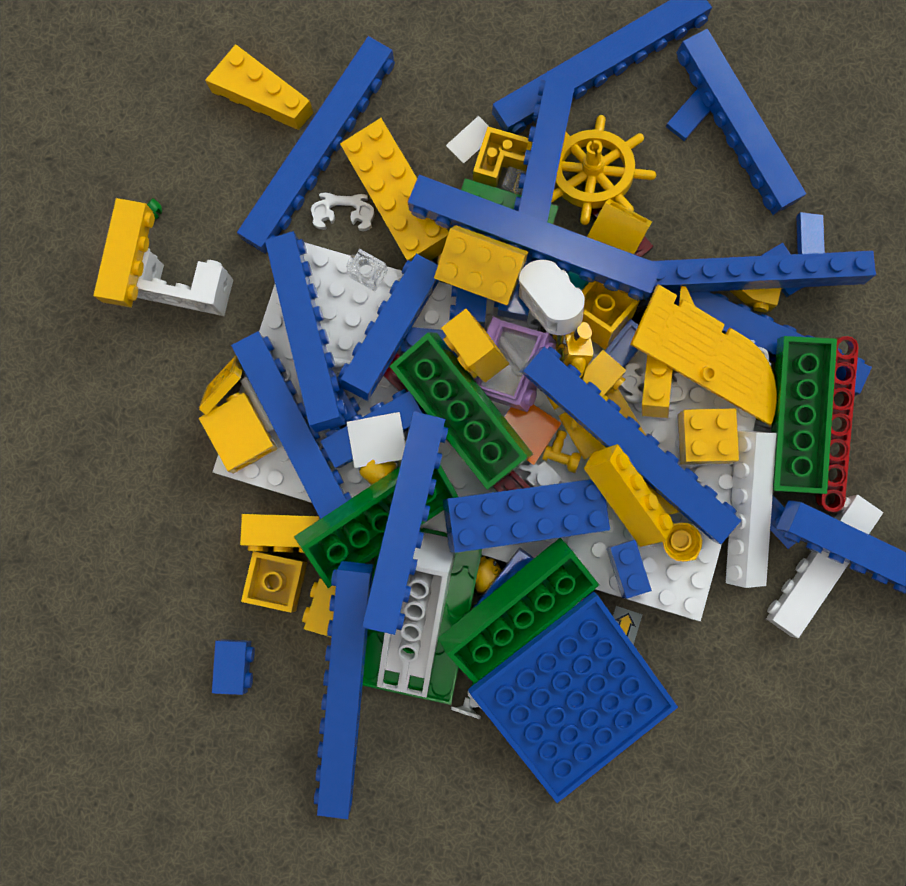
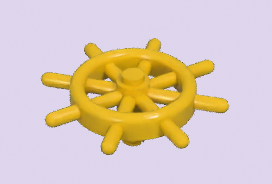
[551,115,656,225]

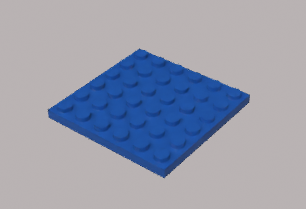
[468,592,678,803]

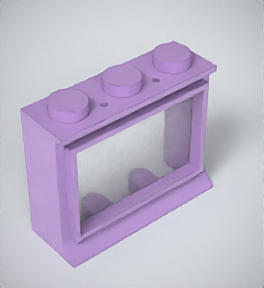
[469,316,556,412]

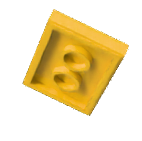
[199,355,243,415]

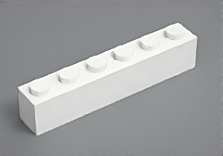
[726,431,777,588]
[766,495,884,638]

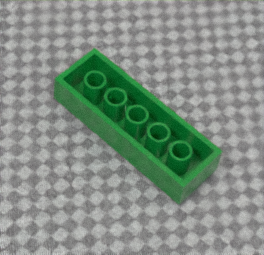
[390,332,533,490]
[771,336,837,494]
[294,465,459,588]
[438,538,599,684]

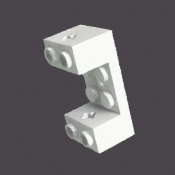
[137,248,233,316]

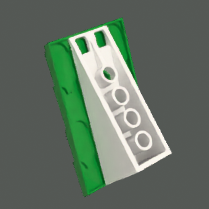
[363,528,482,705]

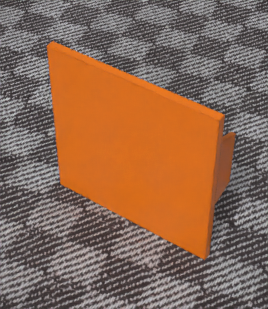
[504,404,562,465]

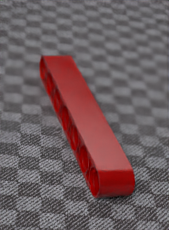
[816,336,859,512]

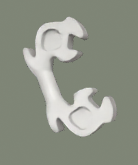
[311,193,375,231]
[620,363,687,411]

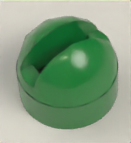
[147,198,162,219]

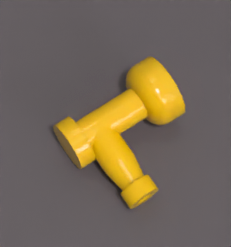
[542,430,582,473]

